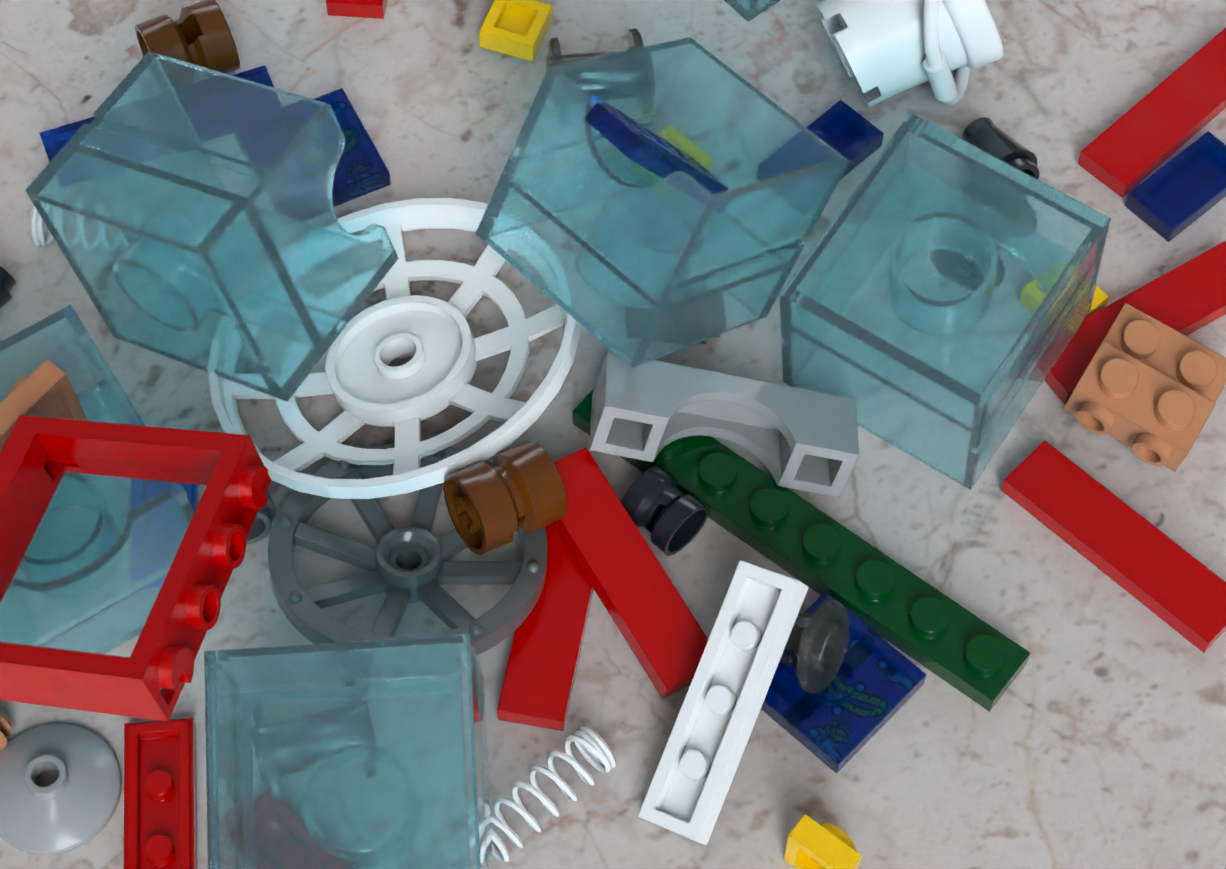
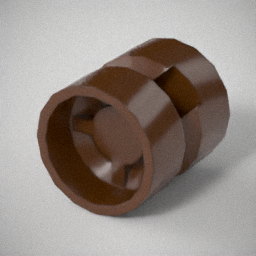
[135,0,240,96]
[443,440,567,556]

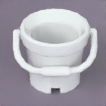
[815,0,1004,108]

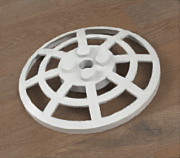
[209,198,580,499]

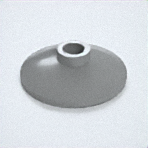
[0,723,122,855]

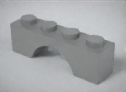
[589,351,859,497]

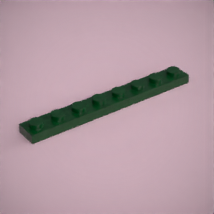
[572,389,1030,712]

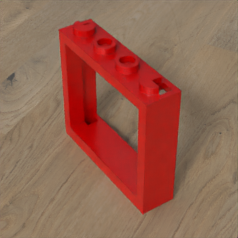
[0,415,271,722]

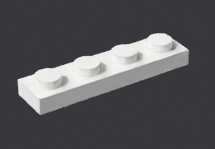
[638,560,809,845]

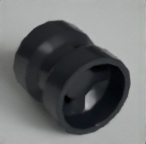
[621,465,710,556]

